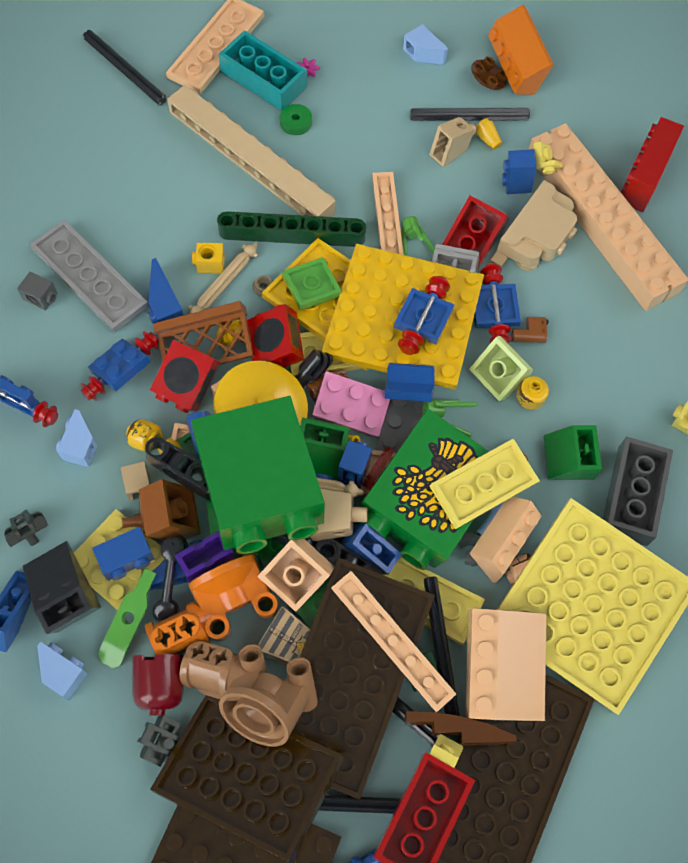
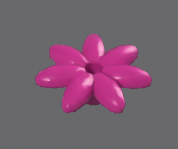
[296,57,320,77]

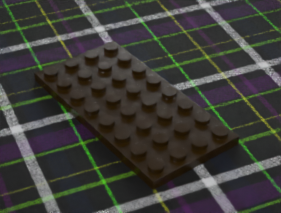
[292,558,435,800]
[437,675,595,863]

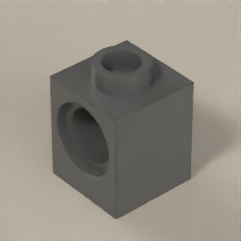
[17,272,58,311]

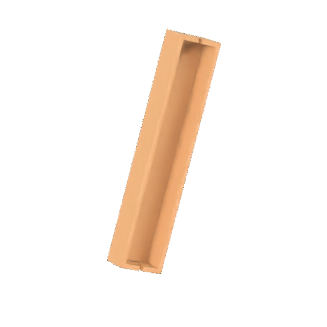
[528,123,688,311]

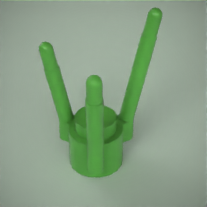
[401,216,435,256]
[422,399,477,437]

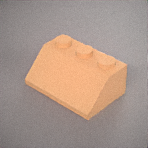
[469,496,542,583]

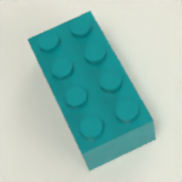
[218,30,307,111]

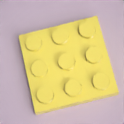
[74,509,166,611]

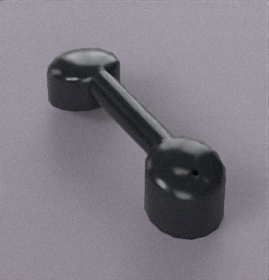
[152,535,189,622]

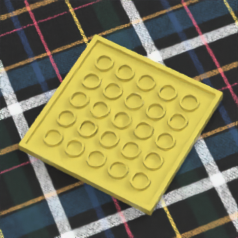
[496,498,688,715]

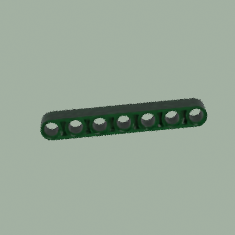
[217,211,366,247]

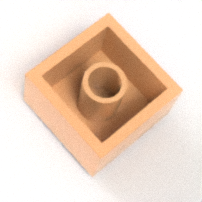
[257,539,334,611]

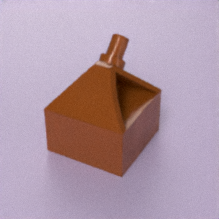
[122,479,201,540]

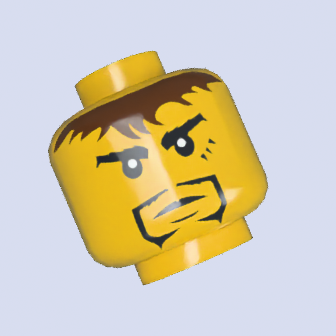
[516,376,549,410]
[126,419,163,452]

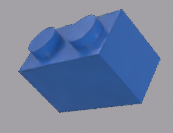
[502,149,537,194]
[338,441,372,489]
[340,523,402,574]
[92,526,155,581]

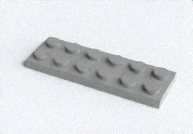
[29,220,149,333]

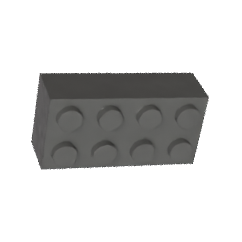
[603,436,673,546]

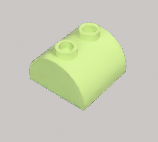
[469,336,533,402]

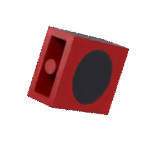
[247,304,304,368]
[149,340,220,413]

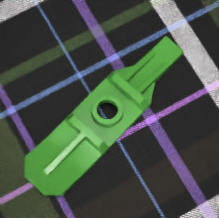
[98,568,157,668]

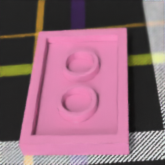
[311,371,390,438]

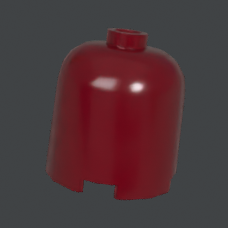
[132,654,184,716]

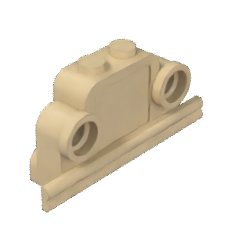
[490,180,578,271]

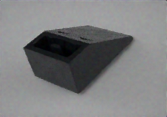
[23,541,101,634]

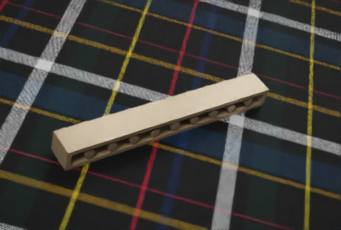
[167,85,336,217]

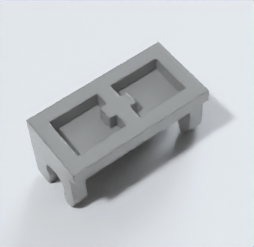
[432,244,479,273]

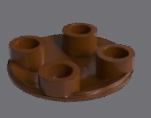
[471,56,508,90]

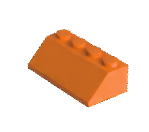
[488,5,554,95]

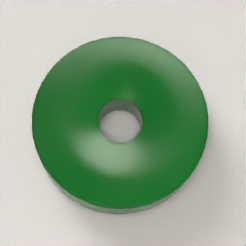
[280,104,312,135]

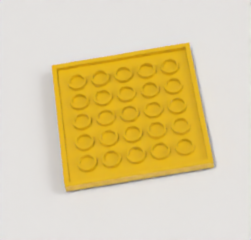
[322,244,484,390]

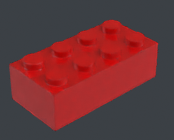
[621,117,684,212]
[372,752,475,863]

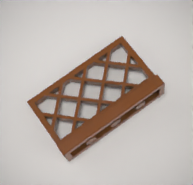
[153,301,254,365]

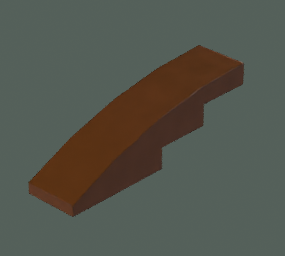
[405,711,517,746]

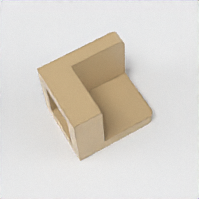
[120,461,150,501]

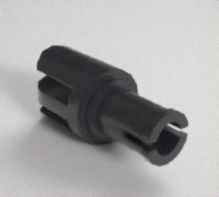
[295,349,333,388]

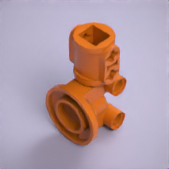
[145,554,278,654]

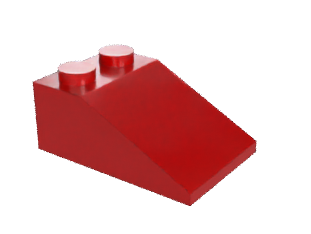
[442,195,509,270]

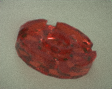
[362,446,395,490]

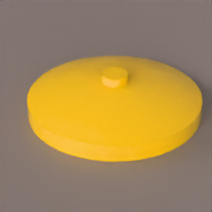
[213,361,308,426]

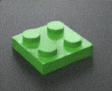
[282,257,342,311]

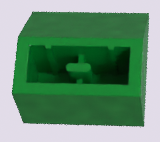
[300,418,350,481]
[543,425,602,480]

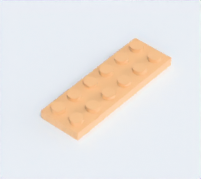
[166,0,264,95]

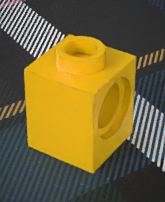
[192,243,225,274]

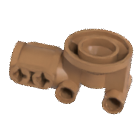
[179,641,318,747]

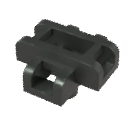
[4,509,48,547]
[137,715,181,767]

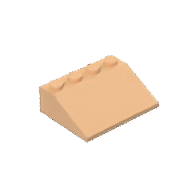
[465,609,546,721]

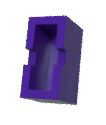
[175,531,235,583]

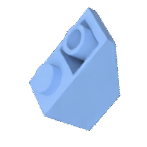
[403,24,448,65]
[56,409,97,467]
[37,642,88,700]

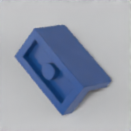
[384,363,435,402]

